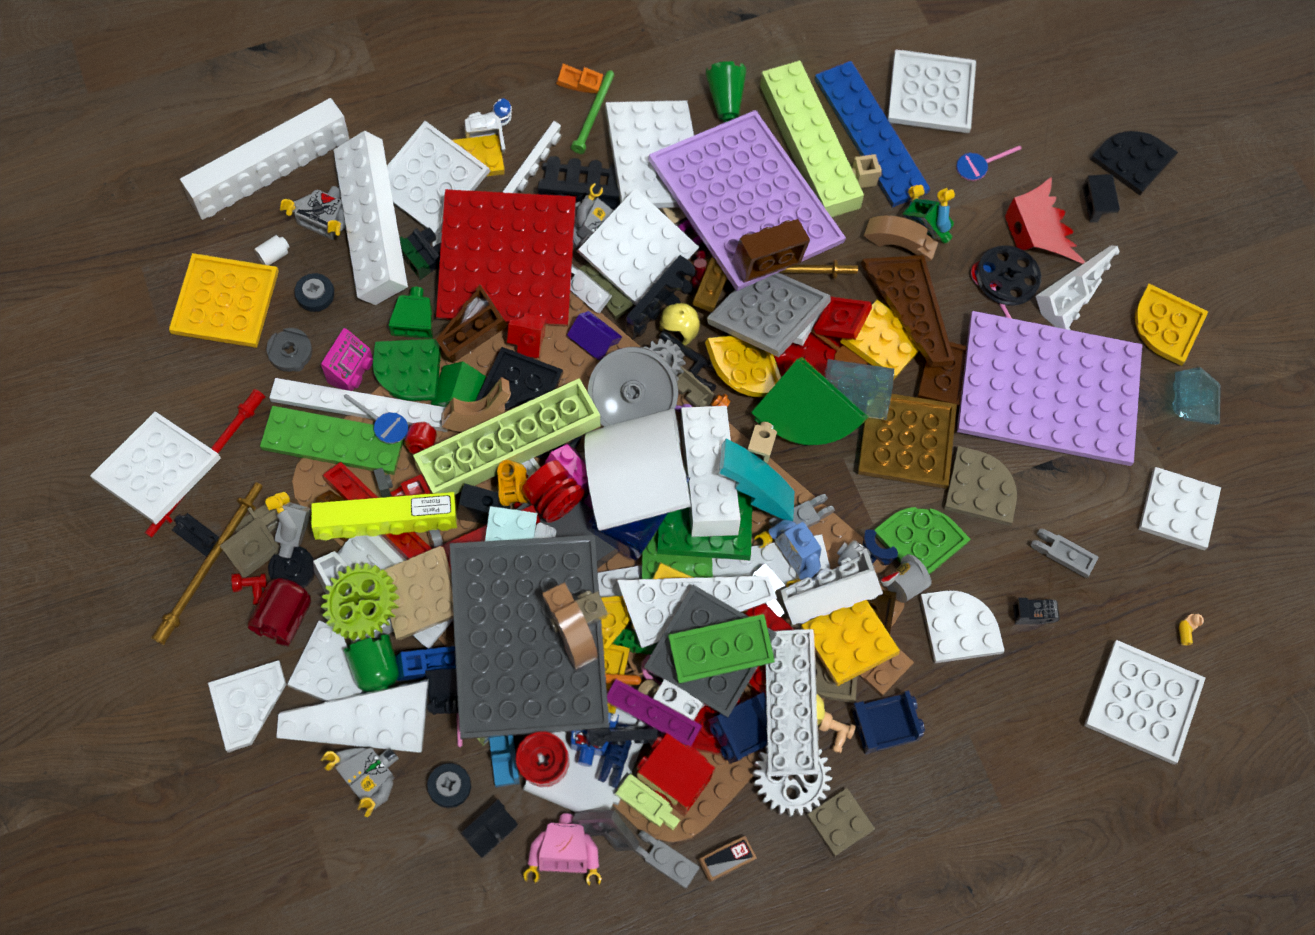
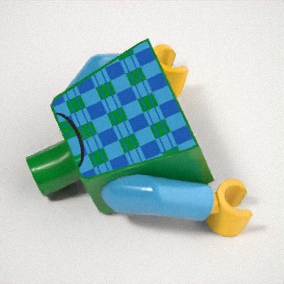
[903,185,955,244]

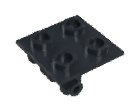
[426,668,459,715]

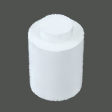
[254,235,289,265]

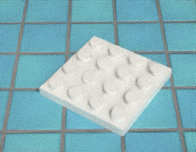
[888,50,976,133]
[387,121,490,236]
[577,188,699,305]
[90,412,221,524]
[1084,640,1205,765]

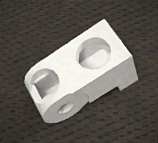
[653,679,703,721]

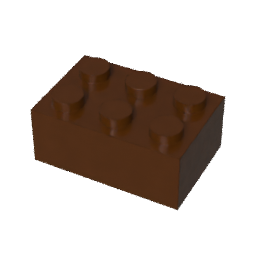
[732,219,810,283]

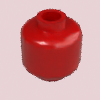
[405,422,437,455]

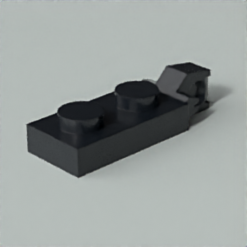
[587,726,658,747]

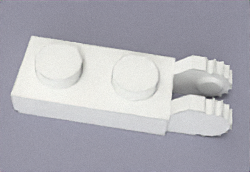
[570,264,612,314]

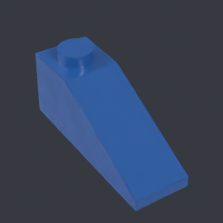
[396,646,456,681]

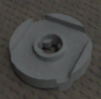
[266,328,313,372]

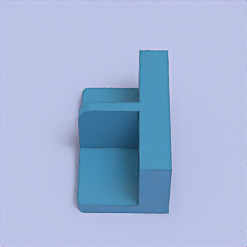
[489,736,520,787]

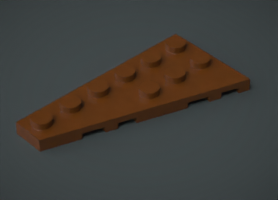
[861,255,954,367]

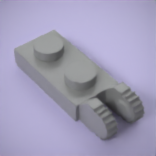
[769,494,835,528]
[1031,528,1099,578]
[632,830,700,889]

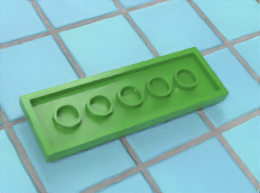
[260,406,404,475]

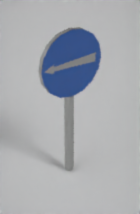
[344,394,408,444]

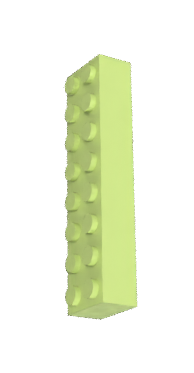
[760,61,864,217]
[413,378,600,495]

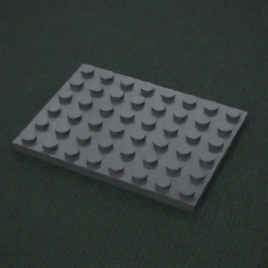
[450,535,609,739]

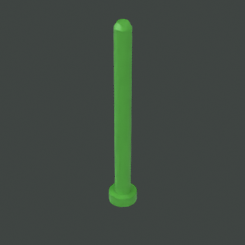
[571,70,614,154]

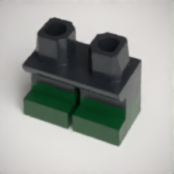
[399,227,441,280]

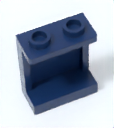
[851,690,925,754]
[708,692,768,764]

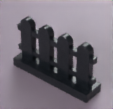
[538,156,621,210]

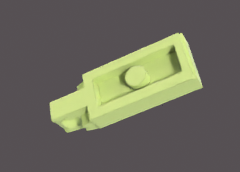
[615,774,680,830]

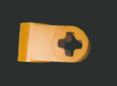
[497,460,528,506]

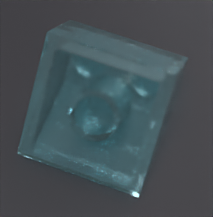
[1172,367,1221,425]

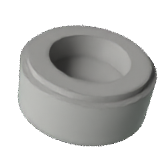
[427,530,443,549]

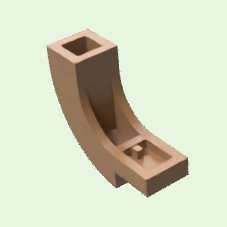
[542,583,598,670]

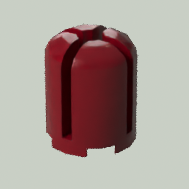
[248,579,311,647]

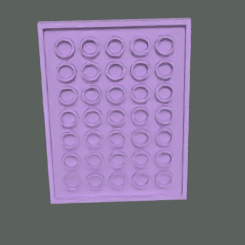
[648,110,846,291]
[957,311,1142,466]

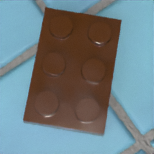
[917,342,967,409]

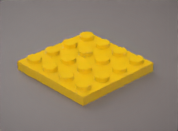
[169,253,279,348]

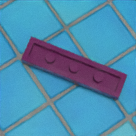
[607,679,702,746]

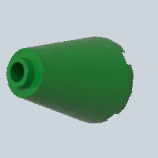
[705,61,746,123]

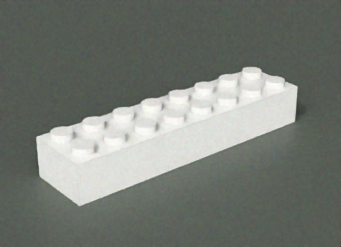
[180,98,350,220]
[334,131,408,305]

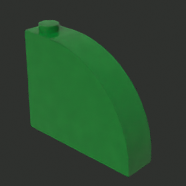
[751,357,869,445]

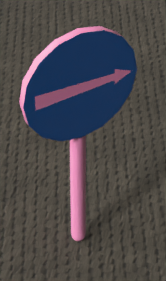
[957,146,1021,181]

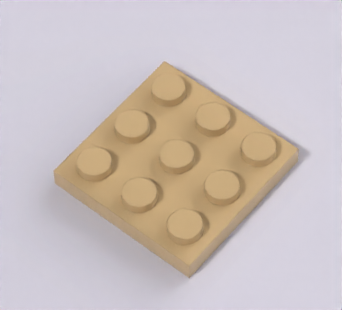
[384,546,454,640]

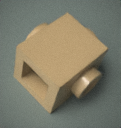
[852,154,882,188]

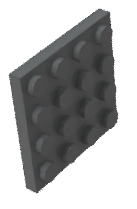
[644,584,777,718]

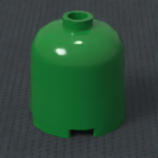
[344,635,399,692]

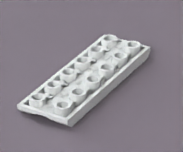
[337,534,454,648]
[766,629,819,776]

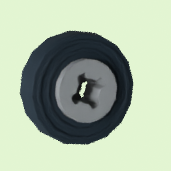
[295,273,335,312]
[427,763,472,808]

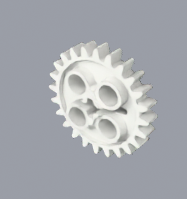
[752,745,832,817]

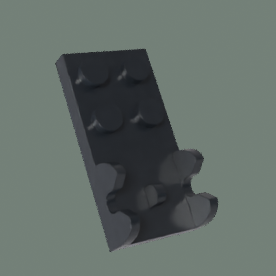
[626,255,695,340]

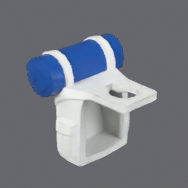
[464,98,512,154]

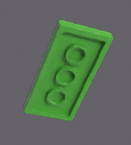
[669,614,775,684]

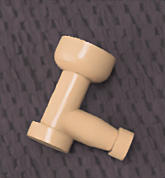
[818,712,856,753]

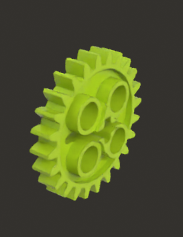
[321,563,399,641]

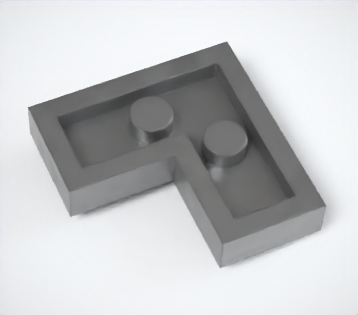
[572,810,639,851]

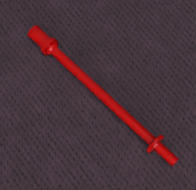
[145,389,266,538]

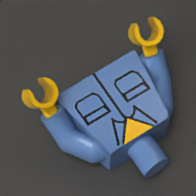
[754,520,821,587]

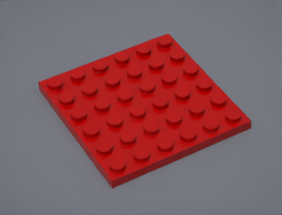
[436,189,576,326]

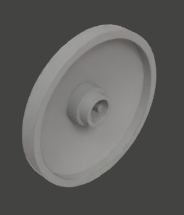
[588,347,678,427]

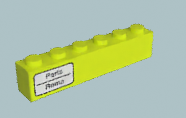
[312,492,457,540]

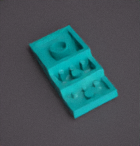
[719,438,795,521]

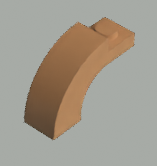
[864,216,938,262]
[442,377,511,432]

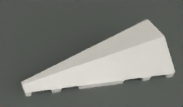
[1036,246,1119,330]

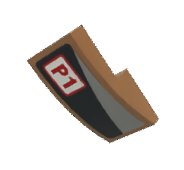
[699,836,757,882]

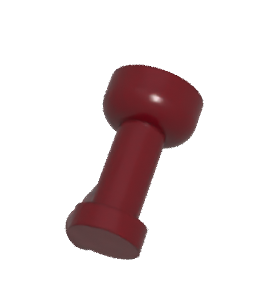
[692,251,707,291]

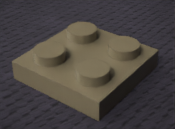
[220,517,280,578]
[806,788,875,857]

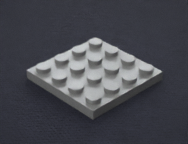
[707,273,831,357]

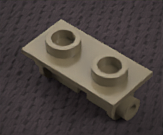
[677,366,714,407]

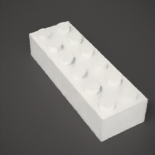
[680,406,740,537]

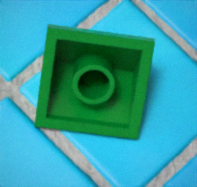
[431,361,486,407]

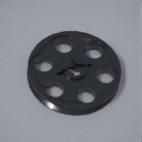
[976,245,1041,306]

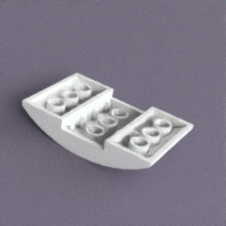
[585,408,691,531]

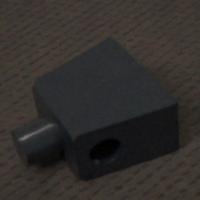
[456,483,511,524]

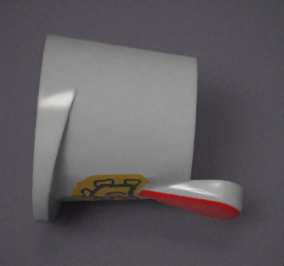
[881,554,931,603]

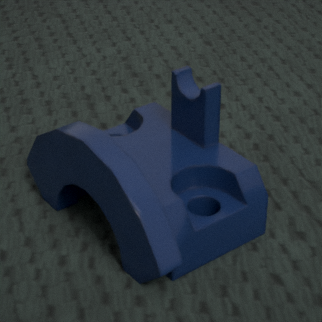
[862,529,898,566]

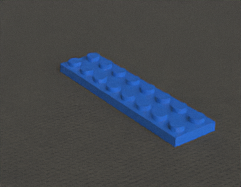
[814,61,930,208]

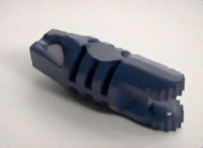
[597,724,632,788]

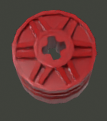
[521,460,585,523]
[516,732,570,787]

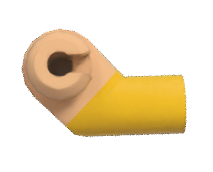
[1179,614,1203,646]

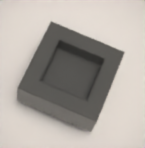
[374,468,393,498]

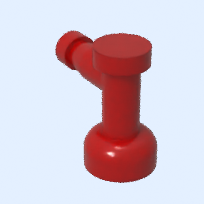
[232,573,267,605]

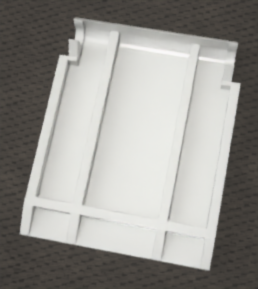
[524,709,643,813]

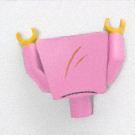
[524,814,601,886]

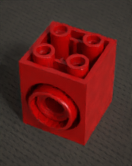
[636,733,716,817]

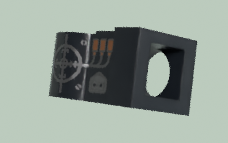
[1013,597,1060,624]

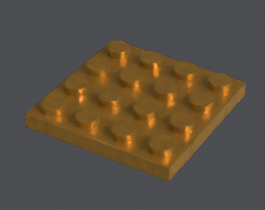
[858,390,957,489]

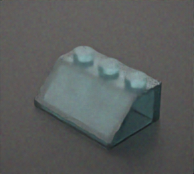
[824,359,895,420]

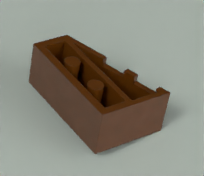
[436,285,508,363]

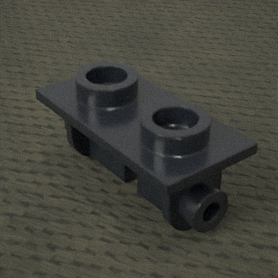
[172,513,219,557]

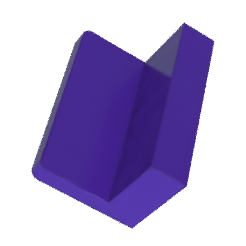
[568,311,622,360]

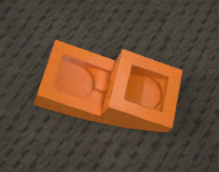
[556,64,603,93]

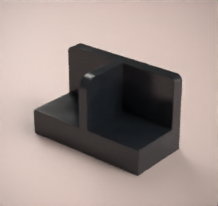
[1082,174,1120,223]
[461,799,518,858]

